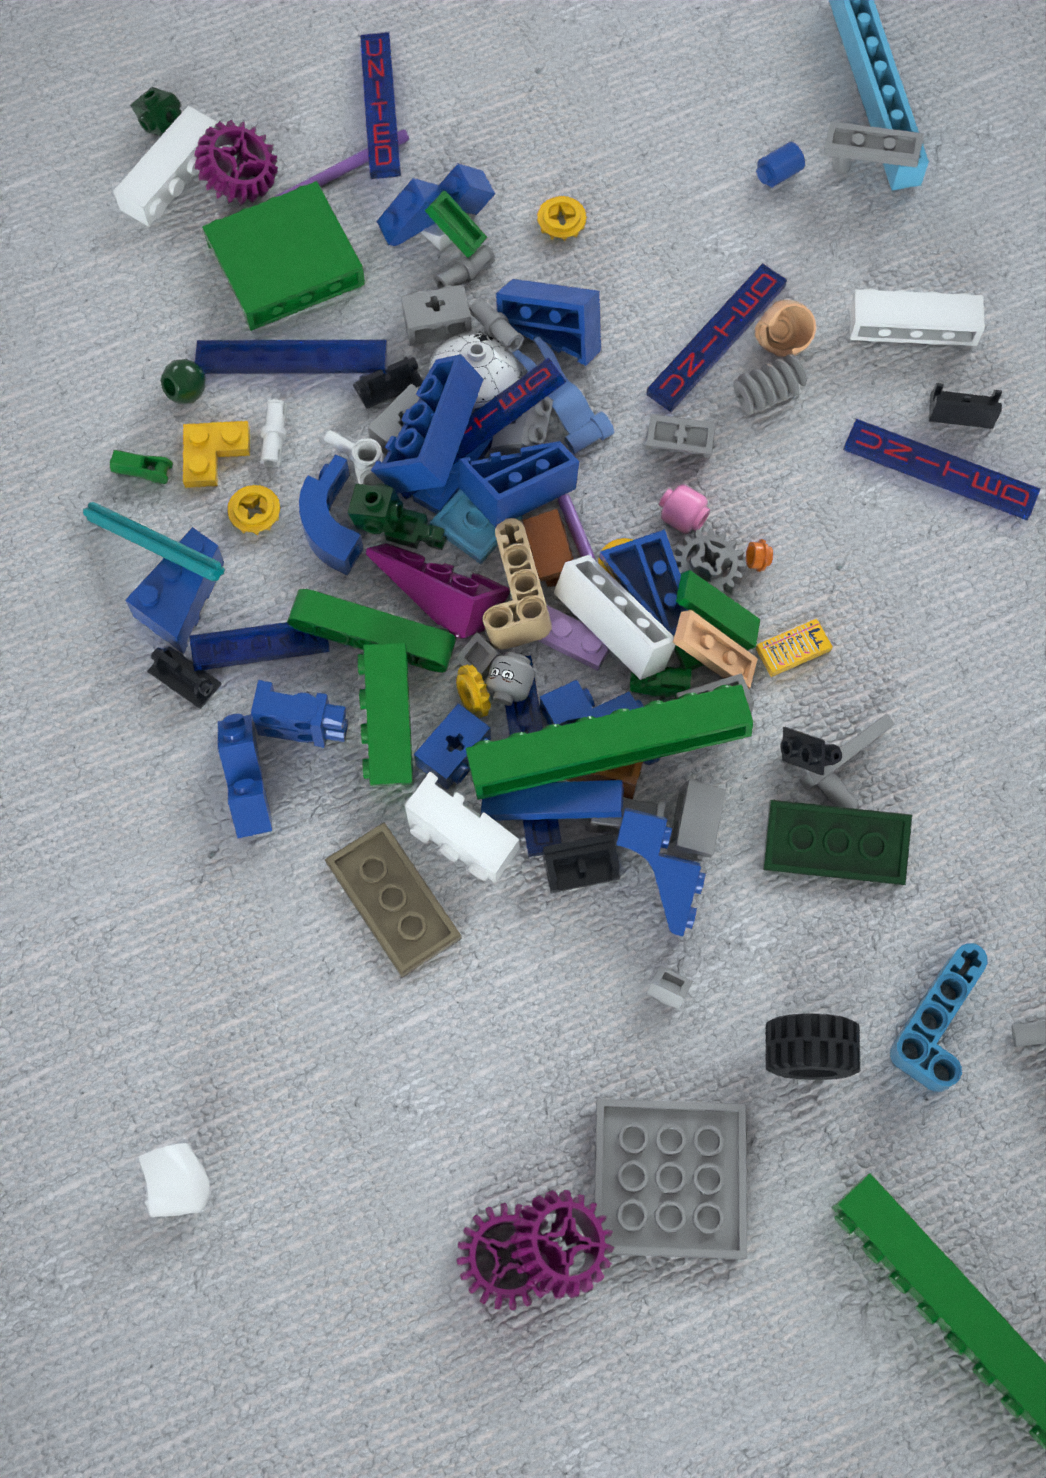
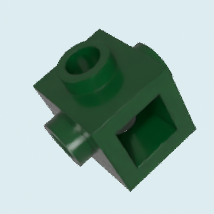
[130,87,182,136]
[347,483,404,534]

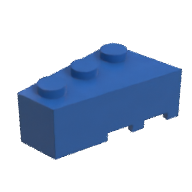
[599,529,688,636]

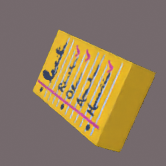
[756,618,833,677]

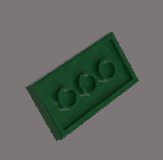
[762,800,912,885]

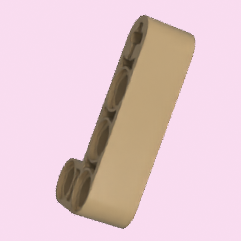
[483,518,552,650]

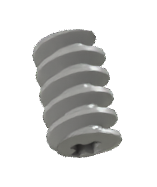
[733,354,807,415]

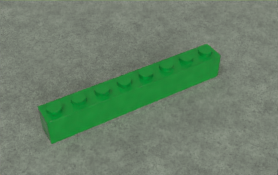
[466,684,754,800]
[831,1173,1046,1450]

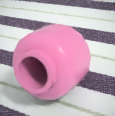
[659,484,710,534]

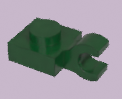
[384,508,447,550]

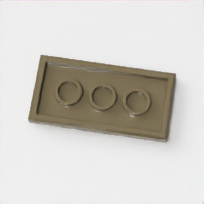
[325,822,462,978]

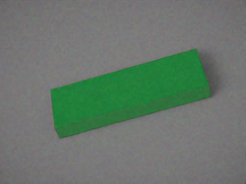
[676,570,761,651]

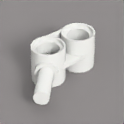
[324,430,384,485]

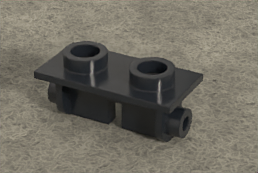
[353,356,423,409]
[147,646,222,709]
[780,727,842,775]

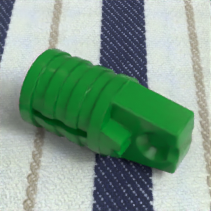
[630,667,692,698]

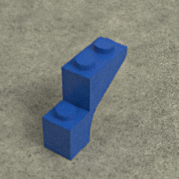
[376,163,495,246]
[539,680,660,765]
[218,714,272,839]
[616,808,706,937]

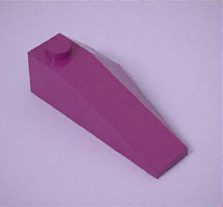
[365,543,510,638]

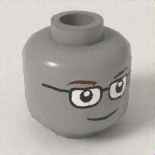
[485,652,535,706]

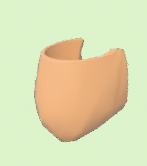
[755,300,816,357]

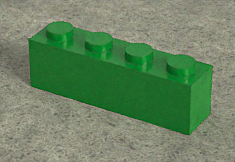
[358,643,414,787]

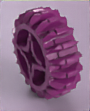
[194,119,278,205]
[509,1190,615,1299]
[457,1203,549,1311]

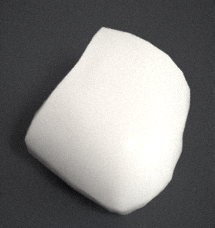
[139,1143,210,1217]

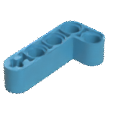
[890,943,988,1092]

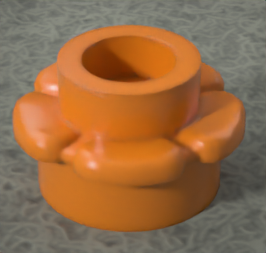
[746,539,773,572]

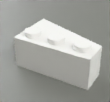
[405,771,519,883]

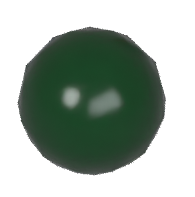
[160,359,206,404]

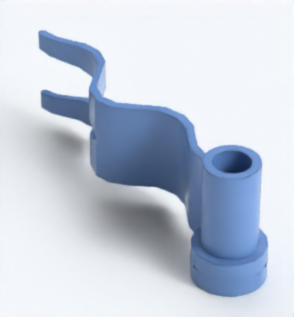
[512,336,615,454]

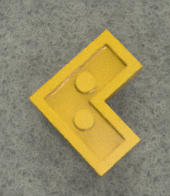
[183,421,250,488]

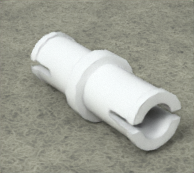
[260,399,288,468]

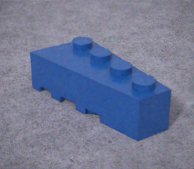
[371,354,484,494]

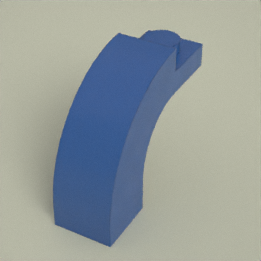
[299,454,364,576]

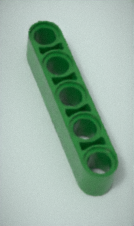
[287,589,456,673]

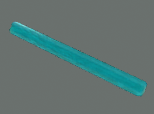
[83,502,225,582]

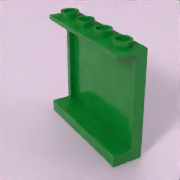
[202,181,365,331]

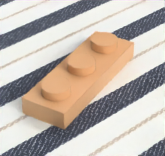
[673,610,758,689]

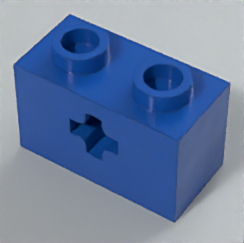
[414,703,491,790]

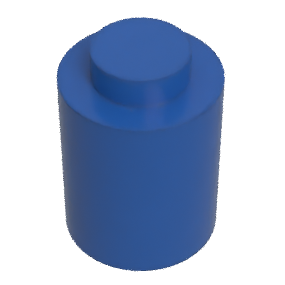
[756,141,805,187]

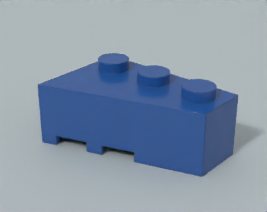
[496,279,601,366]
[458,441,579,528]
[125,527,224,654]

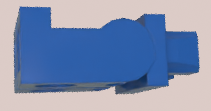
[251,680,348,748]

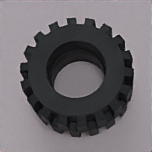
[765,1013,861,1080]

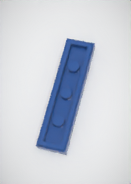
[481,780,624,821]

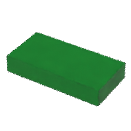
[424,190,488,258]

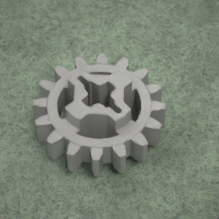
[675,528,746,594]

